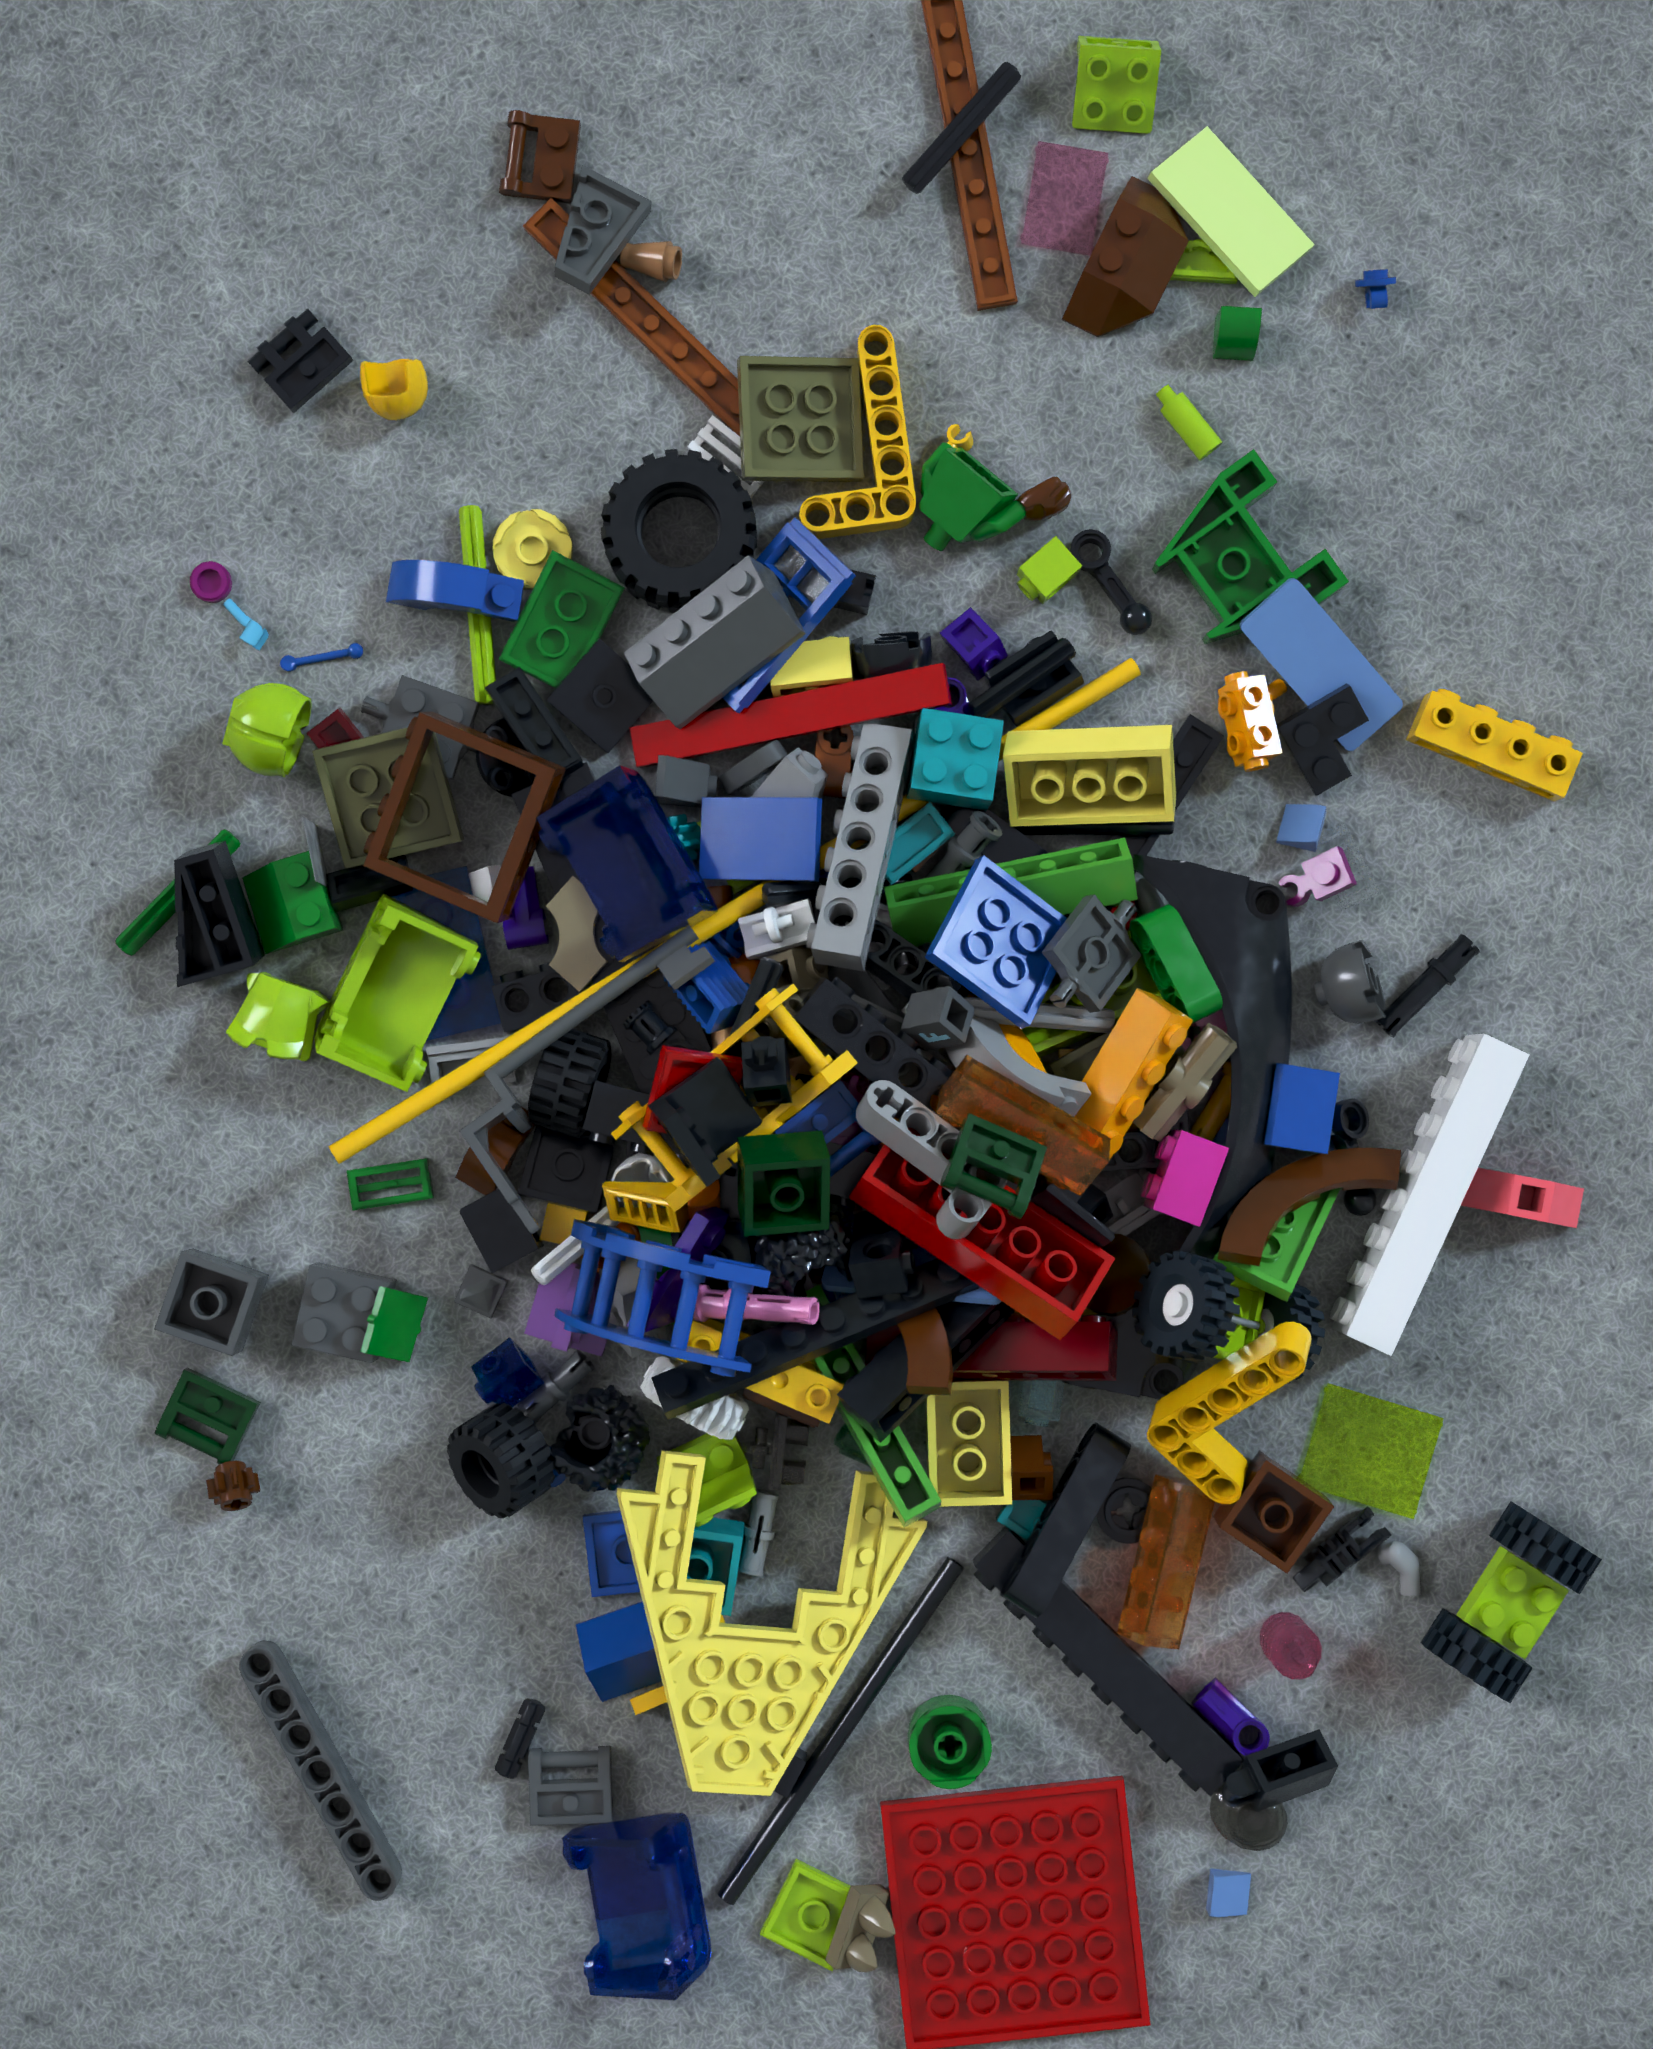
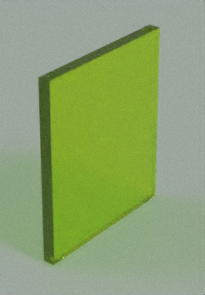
[1298,1383,1444,1519]

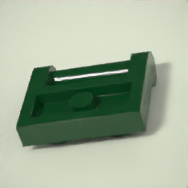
[940,1113,1047,1220]
[155,1368,261,1465]

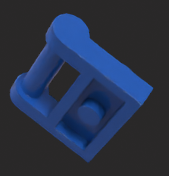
[774,1080,882,1178]

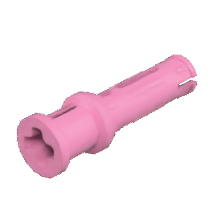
[693,1284,820,1325]

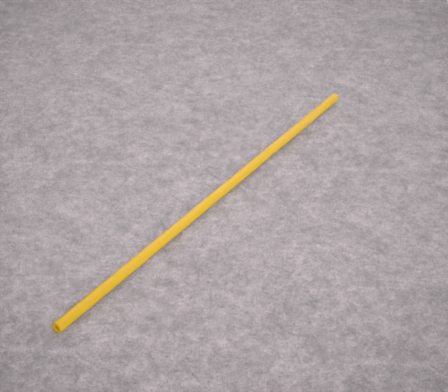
[328,658,1141,1164]

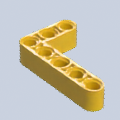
[799,325,916,539]
[1147,1322,1312,1504]

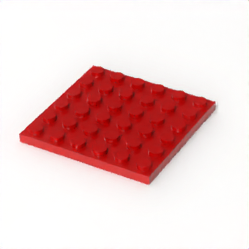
[880,1775,1151,2049]

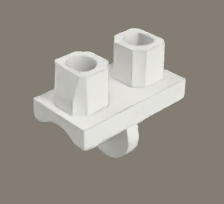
[738,899,816,960]

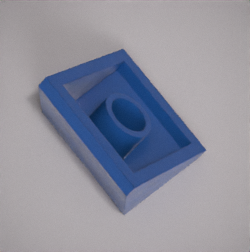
[1264,1063,1340,1154]
[576,1601,662,1702]

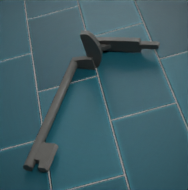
[459,925,715,1234]

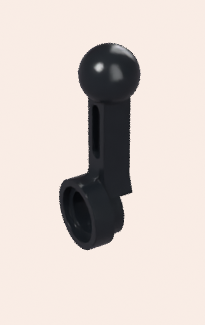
[1070,529,1152,635]
[1330,1098,1376,1216]

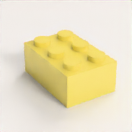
[925,1380,1012,1507]

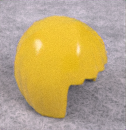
[360,359,428,420]

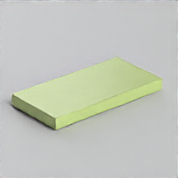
[1147,126,1315,297]

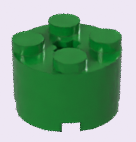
[908,1695,992,1789]

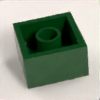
[737,1130,831,1237]

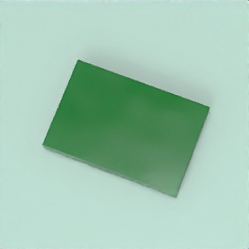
[498,550,625,688]

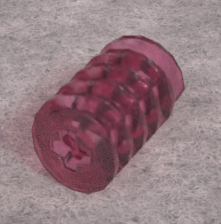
[1260,1612,1322,1680]

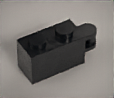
[1221,1729,1338,1812]

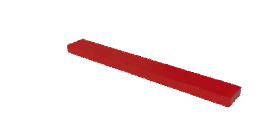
[630,663,952,768]

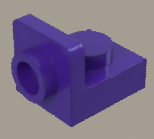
[940,607,1008,681]

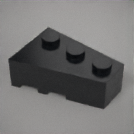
[174,841,265,987]

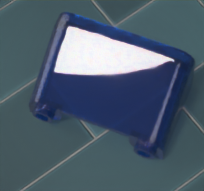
[536,765,718,962]
[562,1812,711,2000]

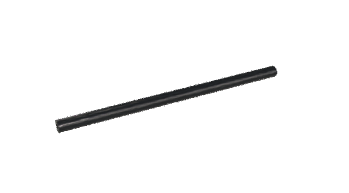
[717,1556,964,1905]

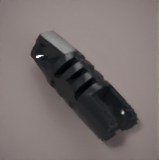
[1293,1506,1391,1592]

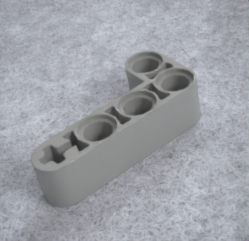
[856,1080,1007,1239]

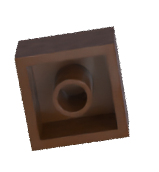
[1213,1450,1334,1574]

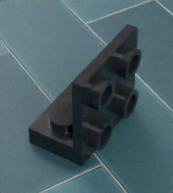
[648,1057,762,1187]

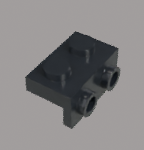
[985,631,1084,727]

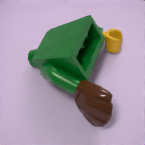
[919,424,1071,551]

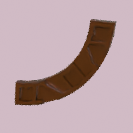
[1218,1148,1401,1266]
[809,1266,953,1396]

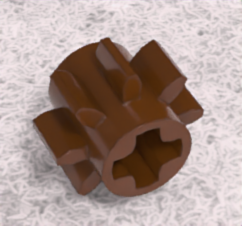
[206,1461,260,1511]

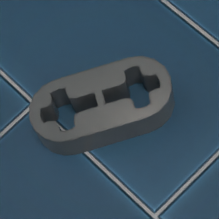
[718,740,788,796]

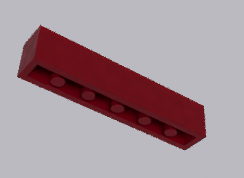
[865,1316,1118,1381]

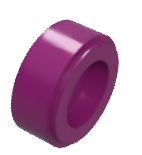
[190,561,232,603]

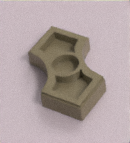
[546,876,608,992]

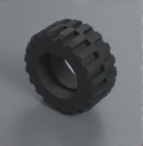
[601,449,757,613]

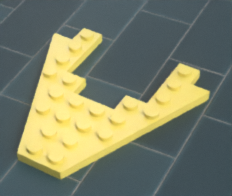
[616,1450,928,1796]

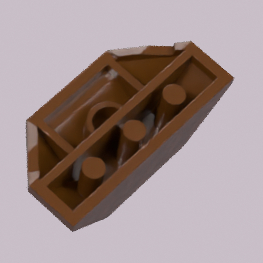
[1062,176,1188,337]

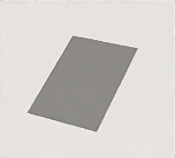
[302,816,328,887]

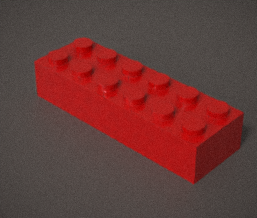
[849,1127,1115,1340]

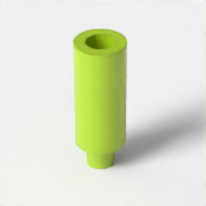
[1156,384,1223,461]

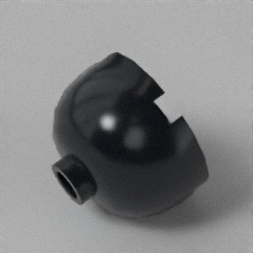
[851,631,932,680]

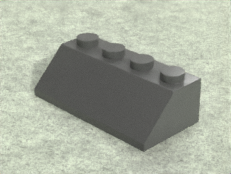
[624,555,806,729]

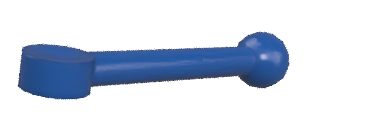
[280,643,363,672]

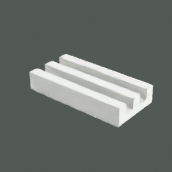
[687,415,765,498]

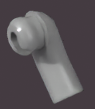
[1378,1541,1421,1596]

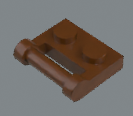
[499,110,581,203]

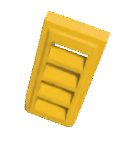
[602,1181,689,1233]

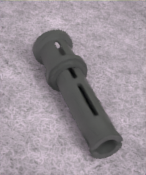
[925,811,1002,878]

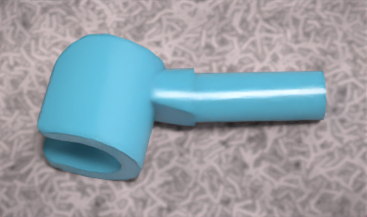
[223,599,269,650]

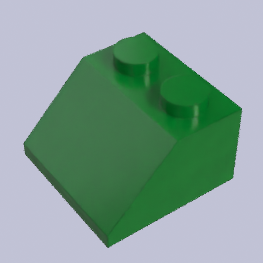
[242,851,343,954]

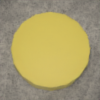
[493,509,573,590]

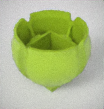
[222,683,312,777]

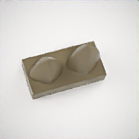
[825,1884,896,1973]

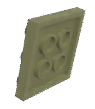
[737,356,864,482]
[312,727,464,869]

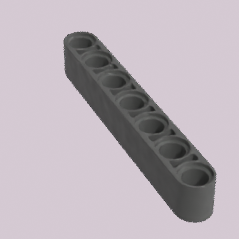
[239,1640,402,1901]

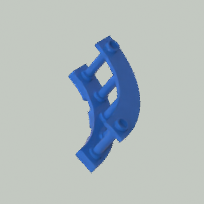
[554,1219,771,1377]

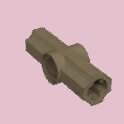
[1133,1022,1237,1142]

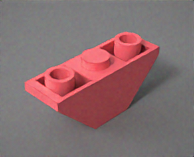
[1461,1168,1584,1228]

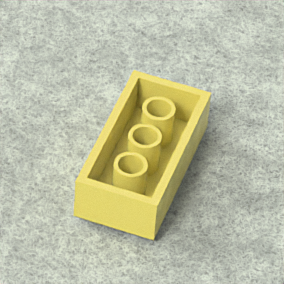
[1003,725,1176,827]

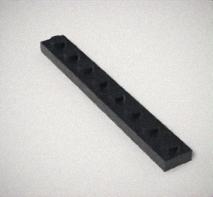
[651,1258,979,1420]

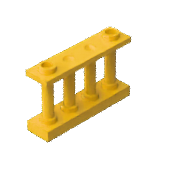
[676,1318,844,1424]

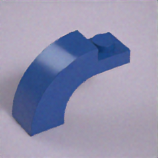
[386,560,524,622]

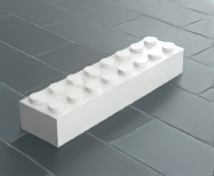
[1330,1034,1530,1356]

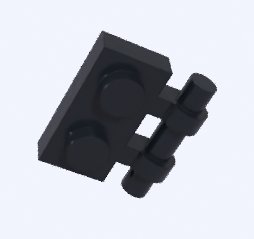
[247,308,354,413]

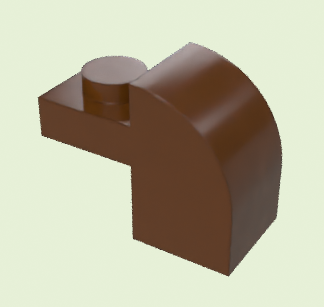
[455,1107,536,1196]

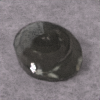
[1210,1783,1288,1851]

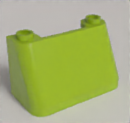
[314,894,481,1092]

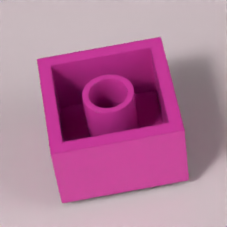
[1140,1130,1229,1227]

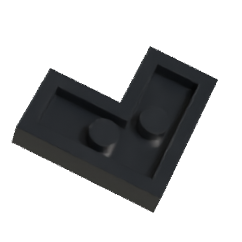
[1276,683,1369,796]

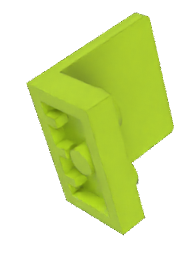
[1072,36,1161,134]
[656,1433,757,1527]

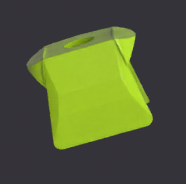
[226,972,331,1061]

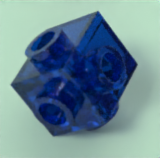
[471,1337,544,1407]

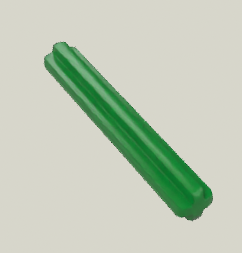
[115,829,241,956]

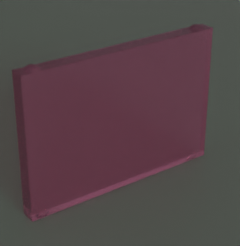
[1020,141,1109,256]

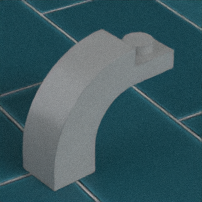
[945,1016,1091,1128]

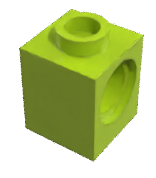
[1016,536,1082,604]

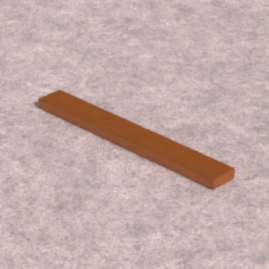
[921,0,1018,311]
[523,198,740,436]

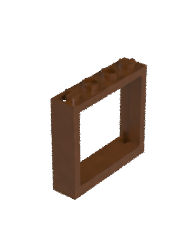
[363,712,566,923]

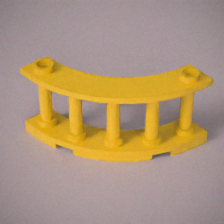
[611,984,858,1212]

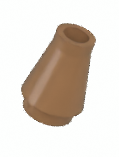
[620,241,682,282]

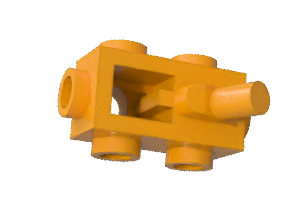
[1218,671,1287,772]

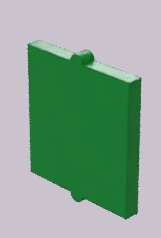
[360,1286,428,1362]

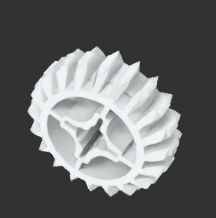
[640,1356,749,1440]

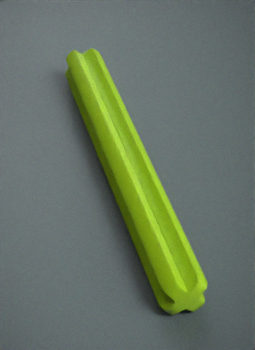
[459,505,496,705]

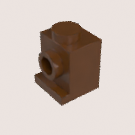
[1010,1435,1054,1500]

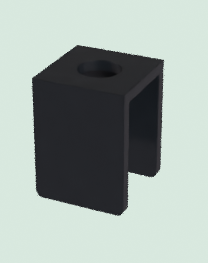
[460,1189,544,1273]

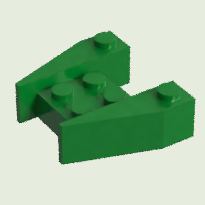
[1152,449,1349,644]

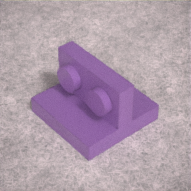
[524,1262,608,1357]

